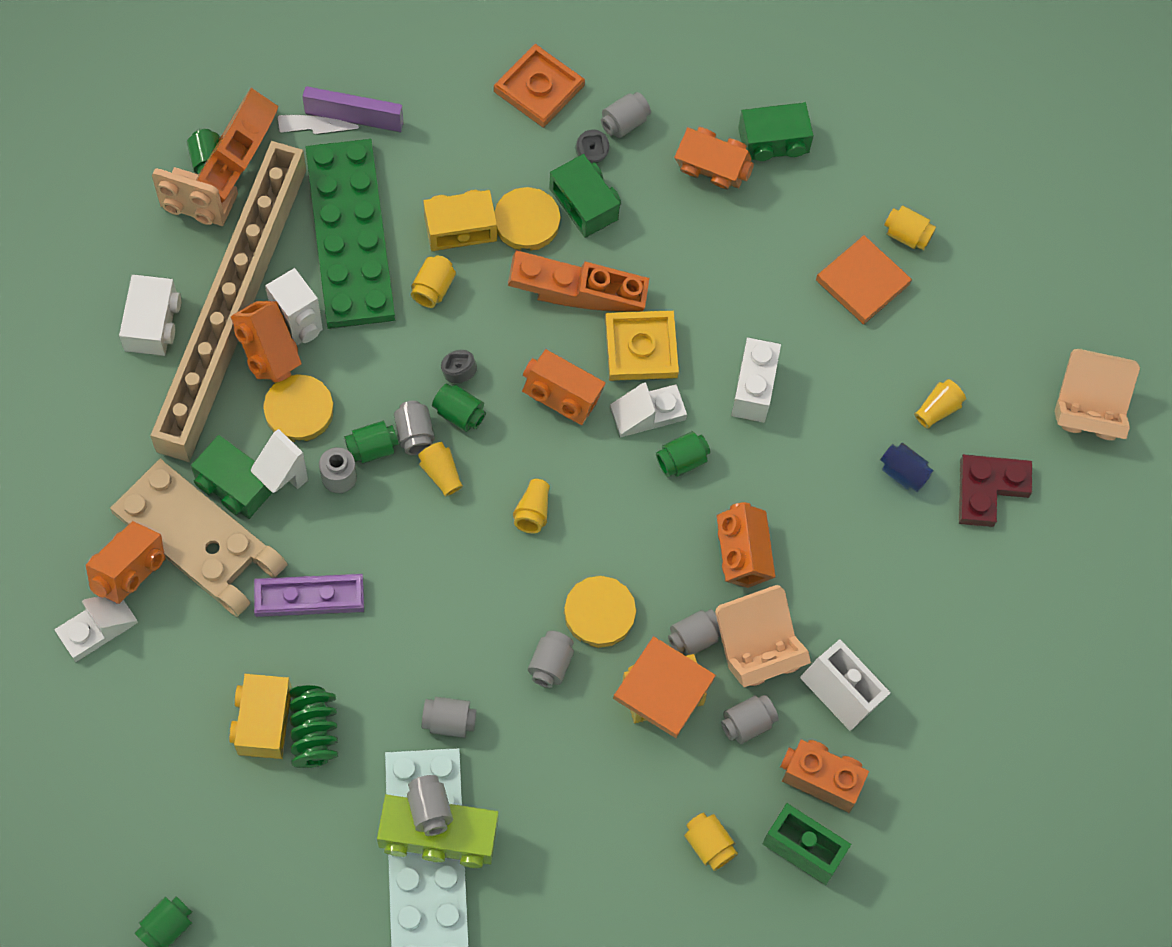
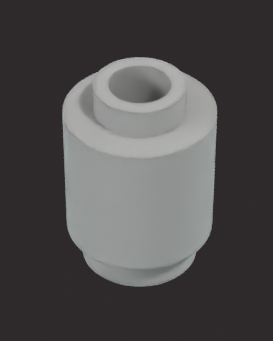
[601,92,651,138]
[394,401,435,455]
[319,447,357,493]
[668,609,721,656]
[528,631,574,688]
[721,695,779,744]
[422,697,477,738]
[407,775,453,836]

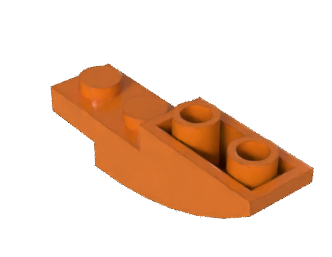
[196,88,279,203]
[507,250,650,311]

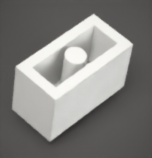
[265,268,323,345]
[119,275,181,356]
[731,337,781,423]
[800,639,891,731]

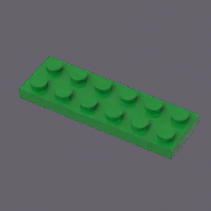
[305,139,395,329]

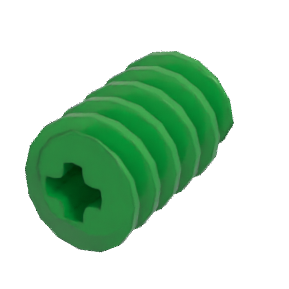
[289,685,338,768]

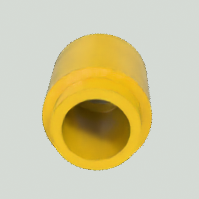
[884,205,936,251]
[411,255,456,308]
[684,812,738,871]

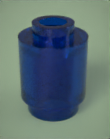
[880,442,934,493]

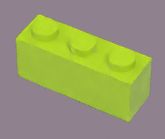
[377,794,498,868]

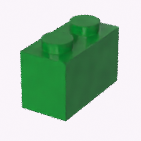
[738,102,814,161]
[549,154,621,238]
[191,435,272,519]
[762,803,852,885]

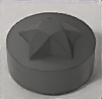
[575,129,609,163]
[441,350,477,383]

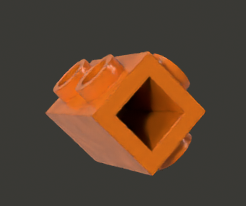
[674,127,754,189]
[230,301,302,382]
[522,349,606,425]
[717,502,775,588]
[86,521,165,604]
[780,739,869,813]

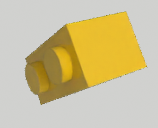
[423,190,497,251]
[229,674,292,759]

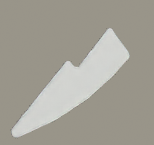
[278,115,359,134]

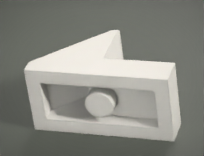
[610,382,687,438]
[251,429,308,493]
[54,596,138,662]

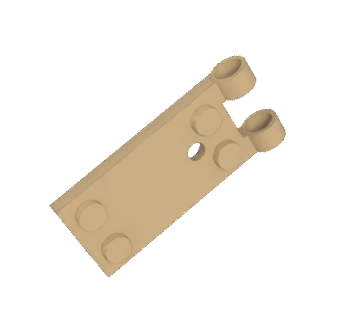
[110,459,288,617]

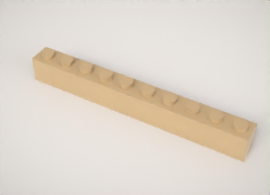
[150,141,306,462]

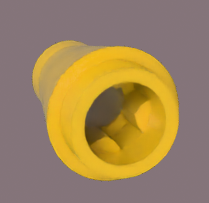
[914,379,966,429]
[418,442,463,497]
[513,479,550,533]

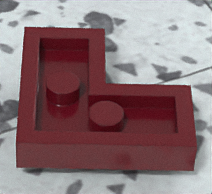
[959,454,1032,527]

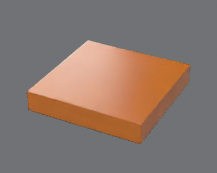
[494,44,585,128]
[816,235,912,325]
[613,636,716,738]

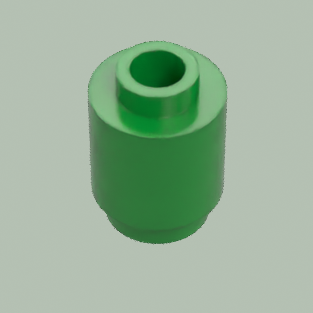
[187,129,220,175]
[432,383,486,432]
[344,420,399,464]
[656,431,710,477]
[134,896,192,947]

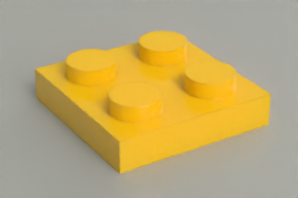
[605,310,679,381]

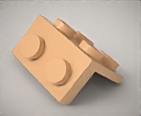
[152,167,238,227]
[1055,349,1140,440]
[715,585,811,687]

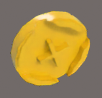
[495,187,561,251]
[263,374,334,442]
[564,576,636,648]

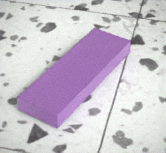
[302,86,404,132]
[254,574,364,617]

